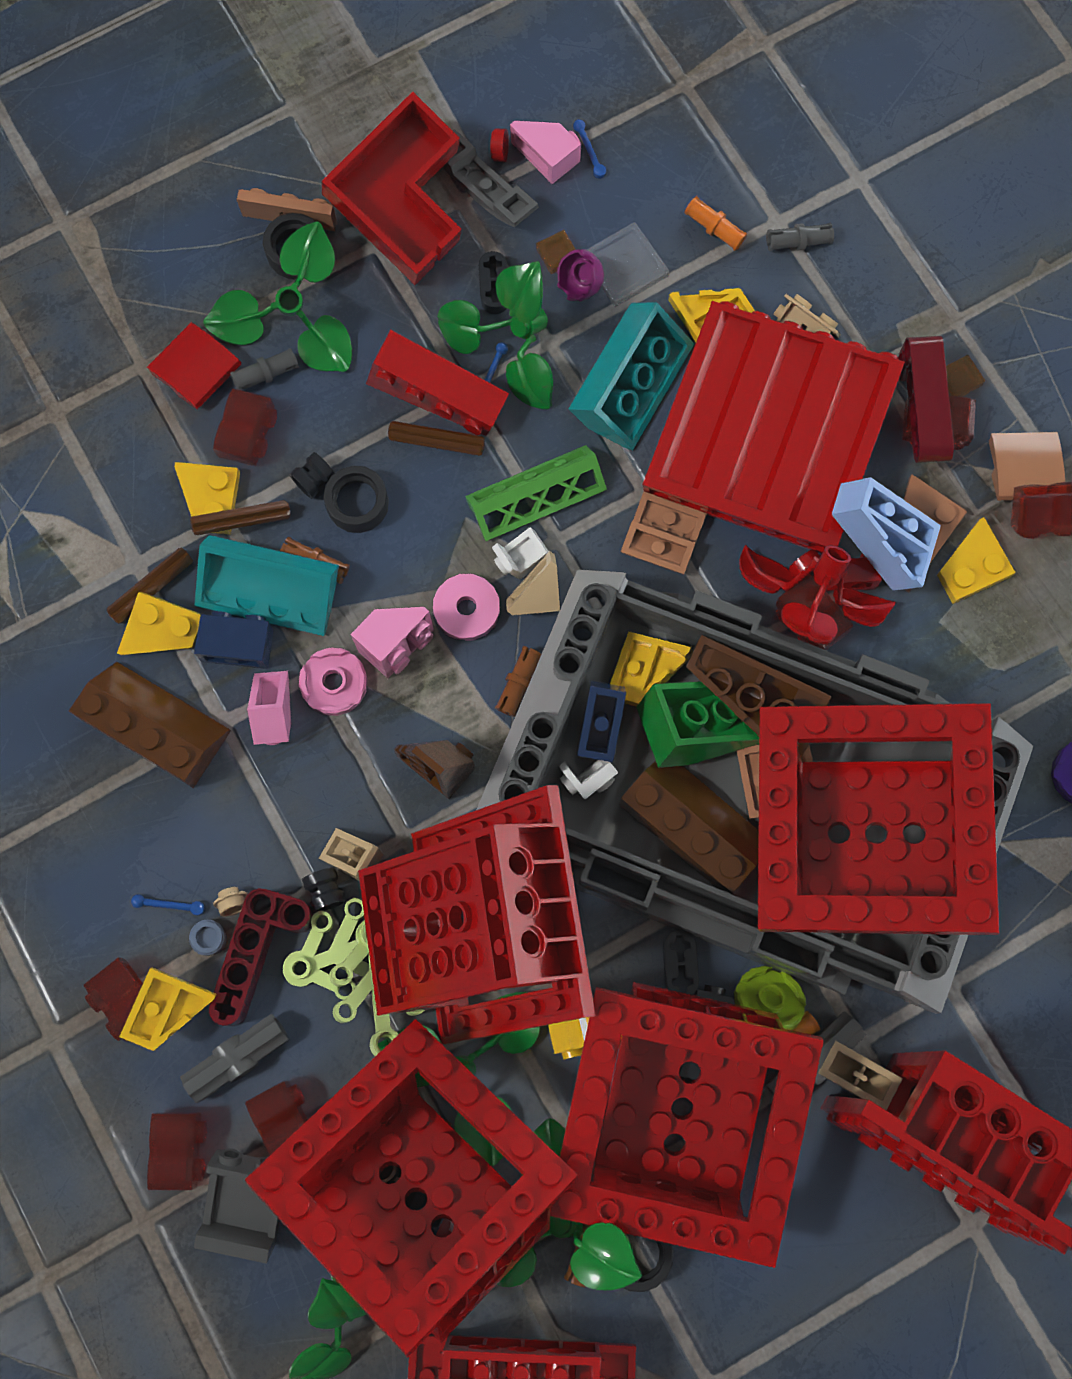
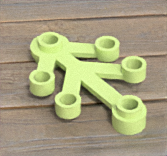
[283,898,369,1000]
[329,920,425,1056]

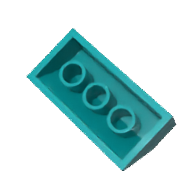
[568,302,694,450]

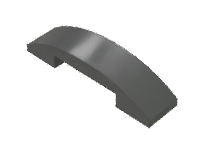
[443,129,539,227]

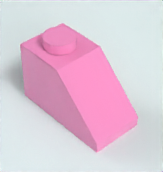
[510,121,581,184]
[247,671,291,745]

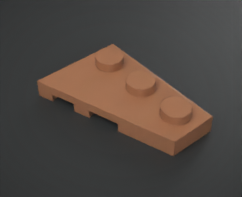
[903,474,967,592]

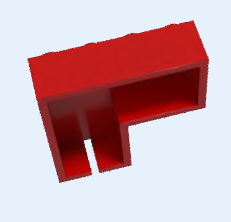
[322,92,462,285]

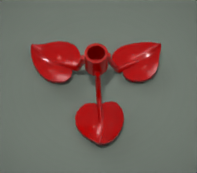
[739,545,895,644]

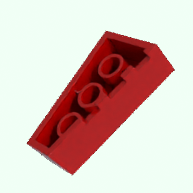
[366,330,509,436]

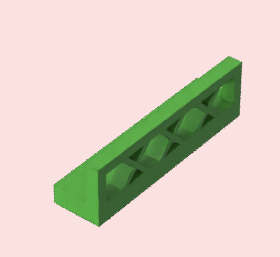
[465,445,607,541]

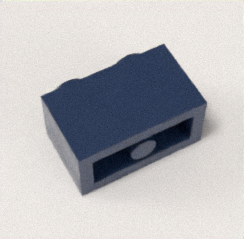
[194,611,274,669]
[577,680,626,762]

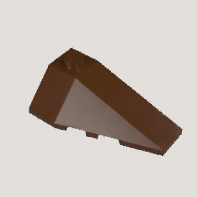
[686,635,833,759]
[394,740,475,799]

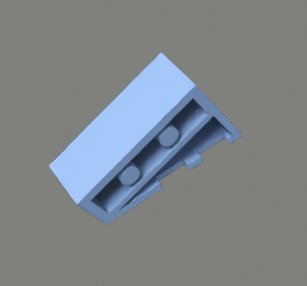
[832,477,941,591]

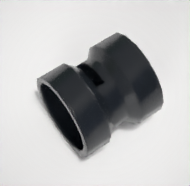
[289,452,335,499]
[302,867,347,913]

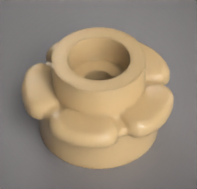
[213,887,248,917]

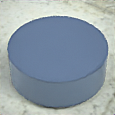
[189,920,227,956]

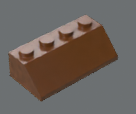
[69,662,231,789]
[619,760,759,894]

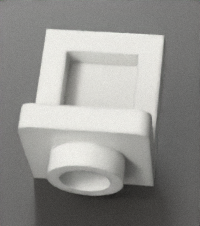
[492,527,549,580]
[559,760,618,799]

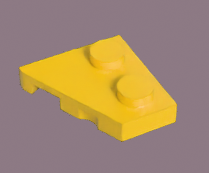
[668,288,755,342]
[174,462,240,535]
[937,517,1016,604]
[117,592,201,655]
[610,631,693,706]
[119,967,216,1051]

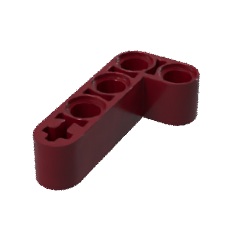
[898,336,954,463]
[209,888,314,1027]

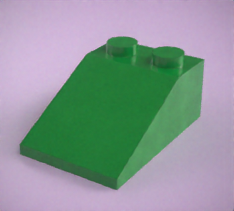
[636,682,759,768]

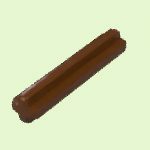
[388,421,485,456]
[190,500,290,535]
[106,547,193,624]

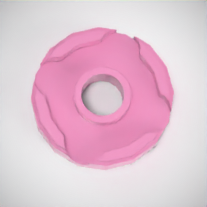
[433,574,500,641]
[299,648,368,716]

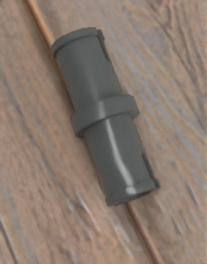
[766,223,834,251]
[230,348,299,392]

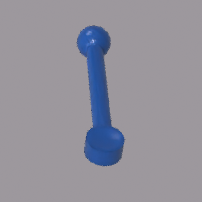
[573,119,606,179]
[484,342,508,383]
[131,894,205,916]

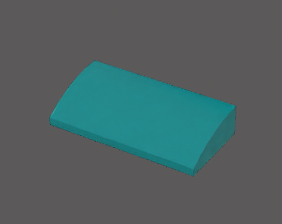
[194,535,339,636]

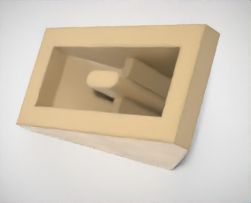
[506,551,560,615]
[319,828,383,881]
[818,1040,903,1110]

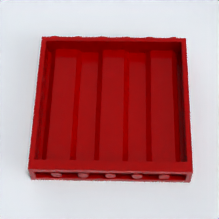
[642,301,905,553]

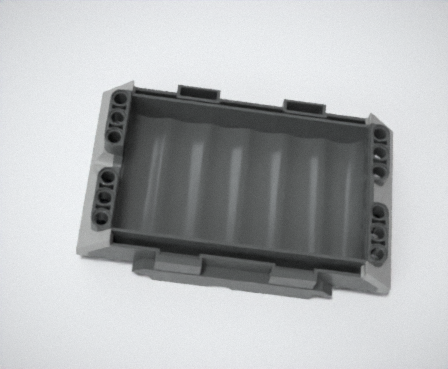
[476,570,1033,1014]

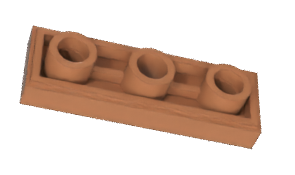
[237,188,337,231]

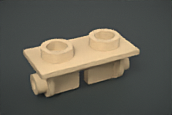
[774,294,841,338]

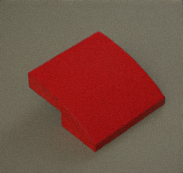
[147,322,242,410]

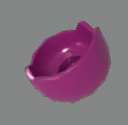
[557,249,604,301]

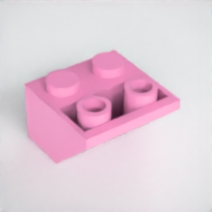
[350,607,434,678]

